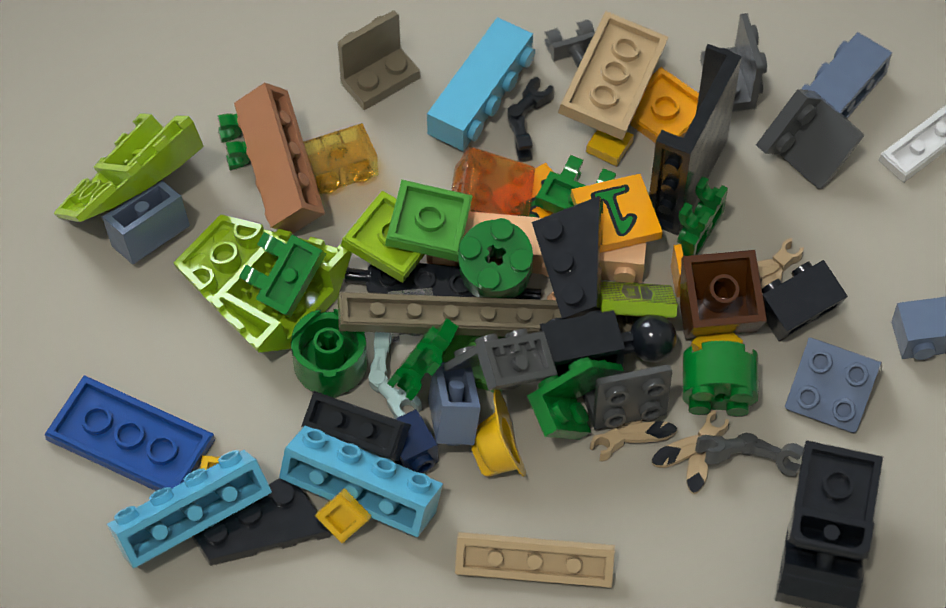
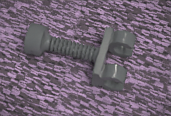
[544,19,596,68]

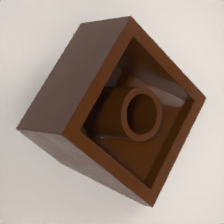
[680,250,767,339]

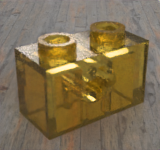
[304,123,378,194]

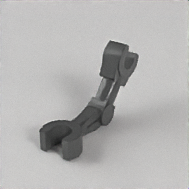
[695,433,804,476]

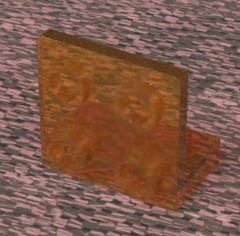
[451,146,535,217]

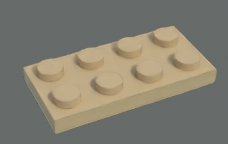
[558,11,668,140]

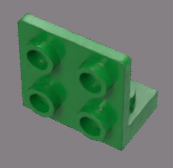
[527,357,624,440]

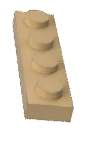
[455,532,615,588]

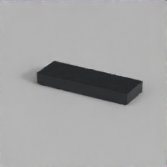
[301,391,411,461]

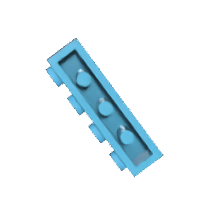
[427,17,535,151]
[279,425,443,538]
[107,450,272,568]

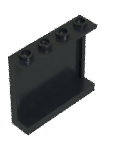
[649,44,742,236]

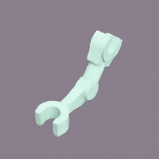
[368,332,422,419]

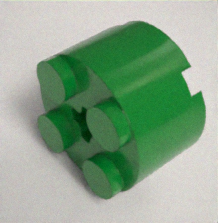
[458,218,533,299]
[291,309,368,398]
[682,341,759,417]

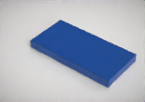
[44,375,215,491]

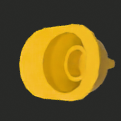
[471,389,526,477]

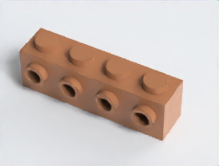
[234,82,325,234]

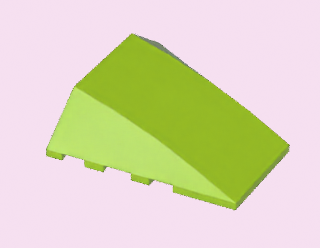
[54,113,204,222]
[173,214,352,353]

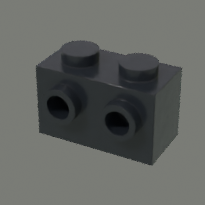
[762,260,848,341]

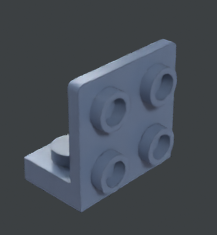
[785,337,882,433]

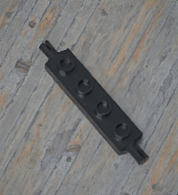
[345,263,542,300]

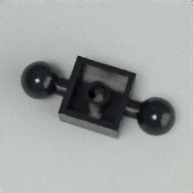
[500,310,677,390]

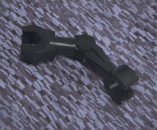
[507,76,554,162]

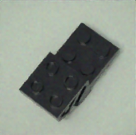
[774,440,883,608]

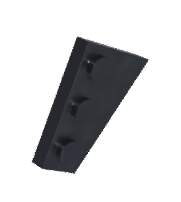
[532,196,603,319]
[192,478,330,566]

